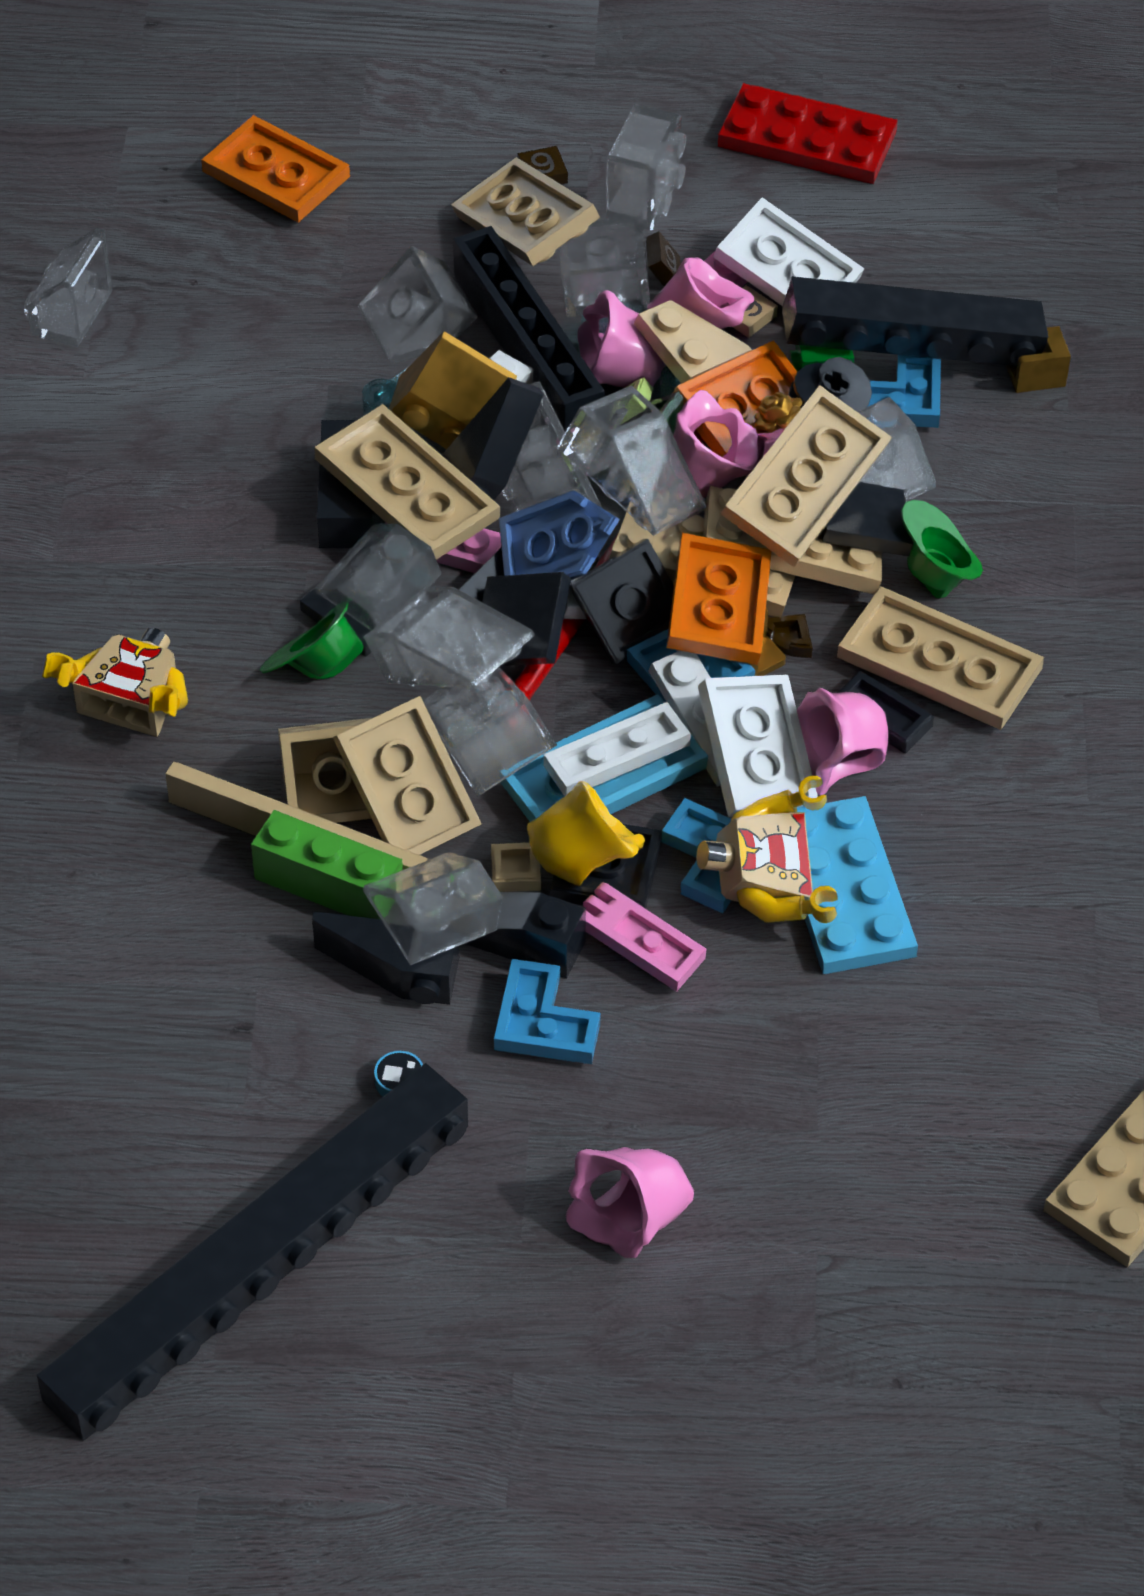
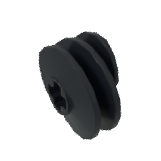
[788,357,872,416]

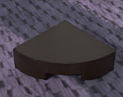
[767,614,813,658]

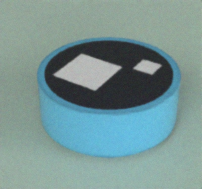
[374,1051,423,1097]

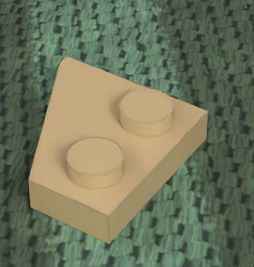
[634,300,752,384]

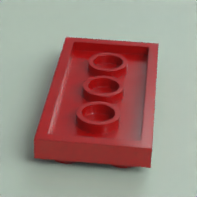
[718,83,898,184]

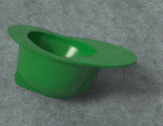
[901,500,983,599]
[260,601,364,679]

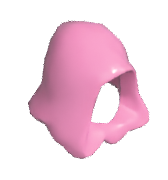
[647,257,754,330]
[577,290,666,388]
[661,390,758,500]
[797,688,888,796]
[566,1147,694,1258]

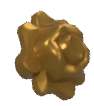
[753,392,803,433]

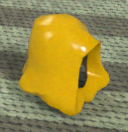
[527,781,645,887]

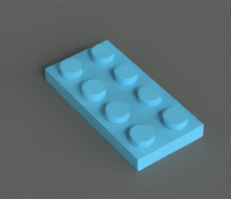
[499,694,708,822]
[797,796,918,975]

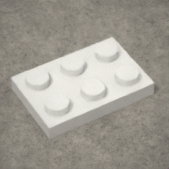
[713,197,864,306]
[698,675,818,817]

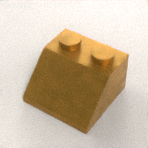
[389,331,517,449]

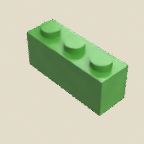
[251,810,404,920]

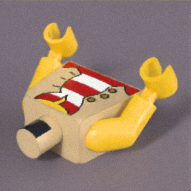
[42,628,188,737]
[697,775,838,924]

